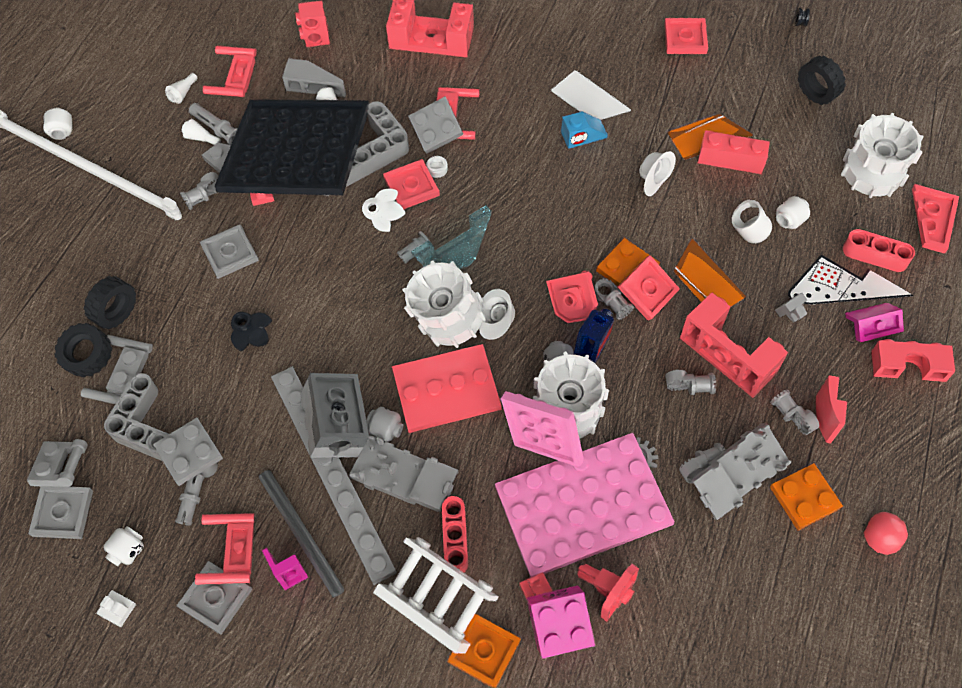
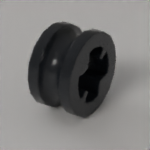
[795,8,810,27]

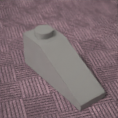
[283,59,346,97]

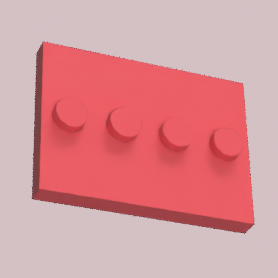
[392,344,502,433]

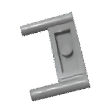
[81,335,153,404]

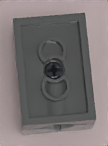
[300,373,369,458]

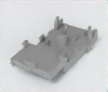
[691,423,791,520]
[349,435,459,512]

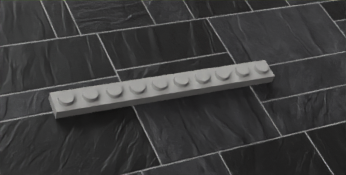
[271,366,397,585]

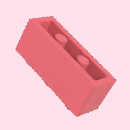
[698,130,770,174]

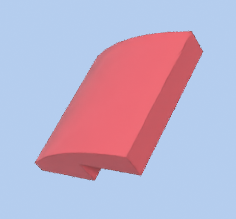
[816,375,847,443]

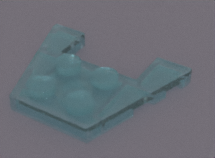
[411,205,492,269]

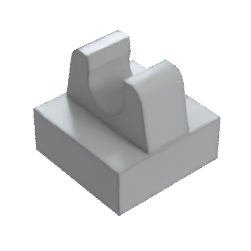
[775,293,807,322]

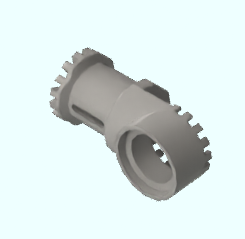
[180,172,218,210]
[594,278,634,320]
[666,370,716,395]
[770,390,819,435]
[679,443,725,483]

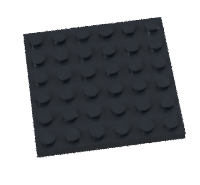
[214,99,369,195]

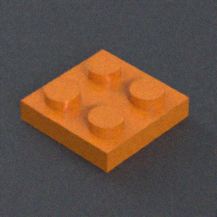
[596,238,660,286]
[770,463,843,530]
[448,614,521,688]

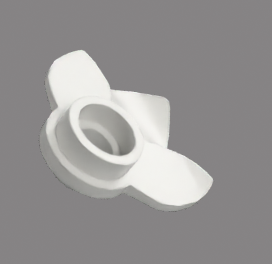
[362,189,405,232]

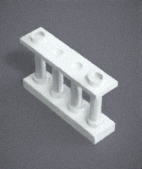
[373,537,498,653]

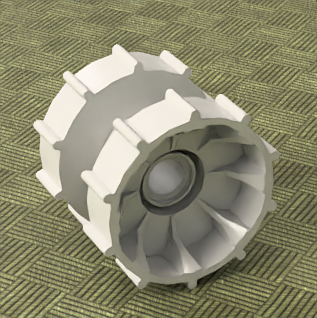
[841,113,924,198]
[403,260,486,348]
[533,351,609,438]

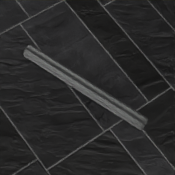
[259,470,344,597]

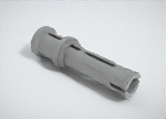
[189,103,238,145]

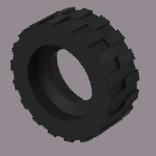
[798,56,846,105]
[84,276,136,329]
[54,323,112,377]

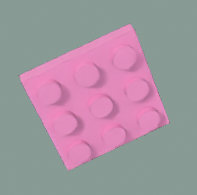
[501,391,584,467]

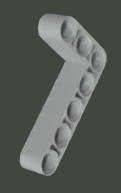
[324,101,409,196]
[104,373,218,478]

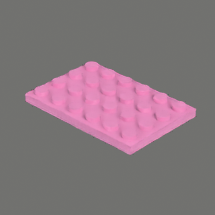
[495,433,674,578]

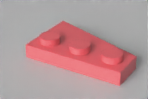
[912,184,959,254]

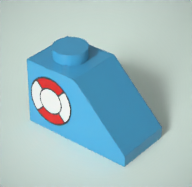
[561,111,608,149]

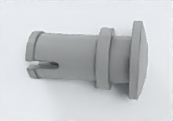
[397,231,433,264]

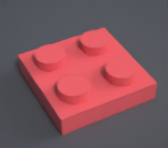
[664,18,708,54]
[383,159,440,209]
[618,255,680,320]

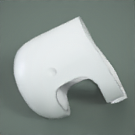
[732,199,772,243]

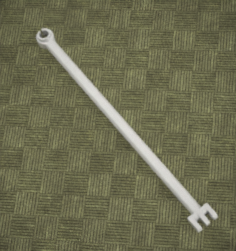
[0,110,182,220]

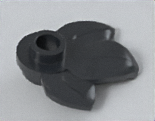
[231,312,272,352]

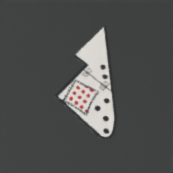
[788,255,913,305]

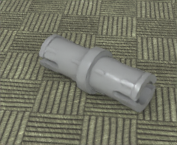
[175,474,205,526]

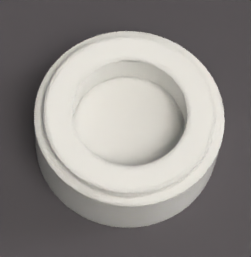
[426,156,448,178]

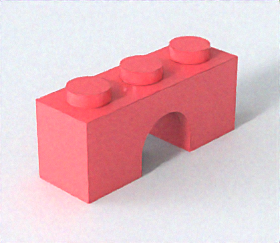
[871,339,955,382]

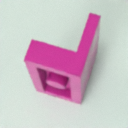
[845,303,904,342]
[262,548,308,590]

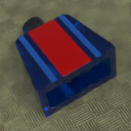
[574,309,614,364]

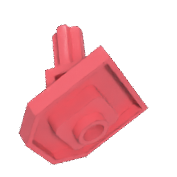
[546,271,598,323]
[577,564,639,621]

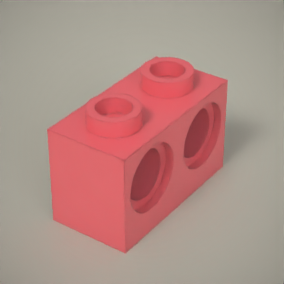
[296,1,330,47]

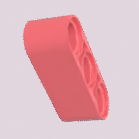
[843,229,915,272]
[442,496,468,572]

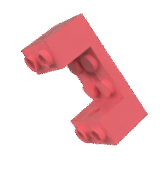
[386,0,474,57]
[680,293,788,398]

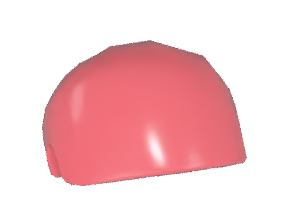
[864,512,908,555]

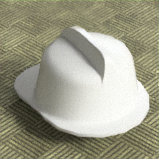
[639,151,676,196]
[479,289,515,340]

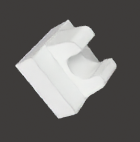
[96,590,136,627]

